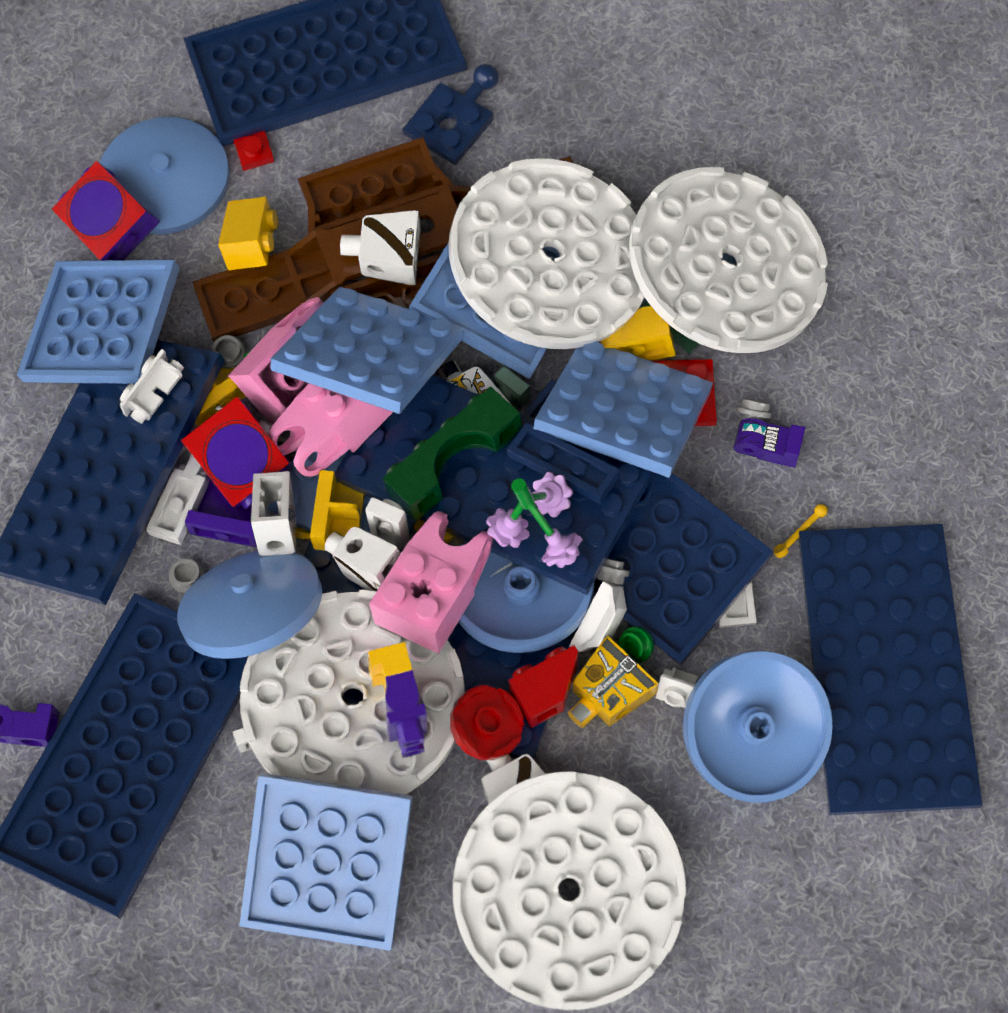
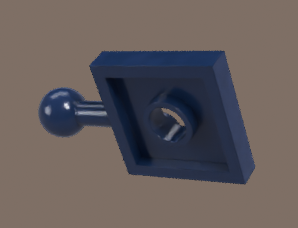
[402,64,499,166]

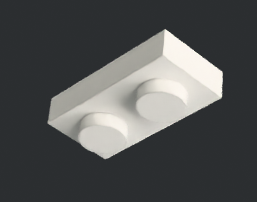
[365,497,410,551]

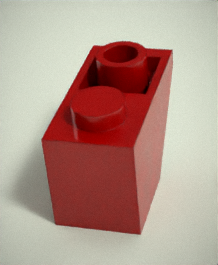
[509,645,578,728]

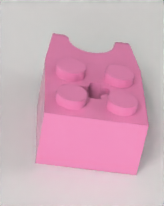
[229,297,324,425]
[268,383,393,477]
[369,511,493,654]

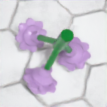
[486,472,582,568]

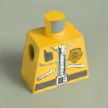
[567,636,659,728]

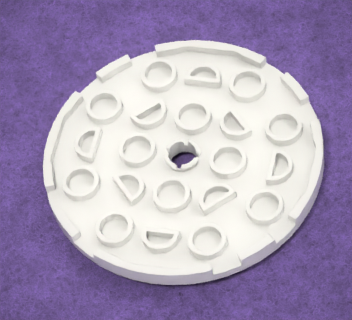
[449,158,645,349]
[629,167,828,353]
[240,590,465,795]
[452,772,686,1010]

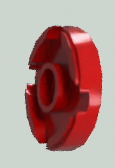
[450,685,524,761]

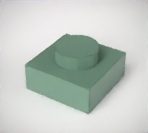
[494,366,530,409]

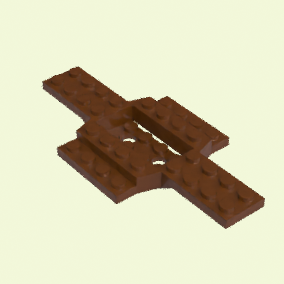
[192,137,573,343]

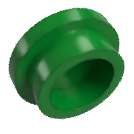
[618,626,654,663]

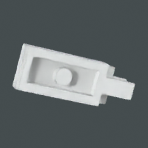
[146,454,210,545]

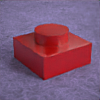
[233,131,274,171]

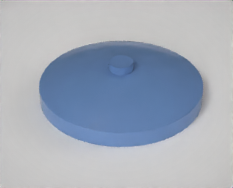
[100,117,230,234]
[458,540,595,653]
[177,551,322,659]
[683,650,832,803]

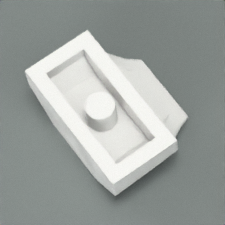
[569,581,627,652]

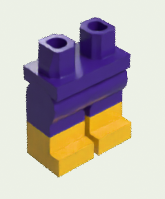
[367,642,427,758]

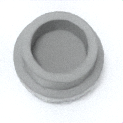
[211,335,245,369]
[736,398,772,421]
[596,558,630,585]
[169,559,205,594]

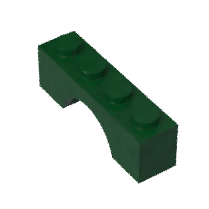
[382,386,523,522]

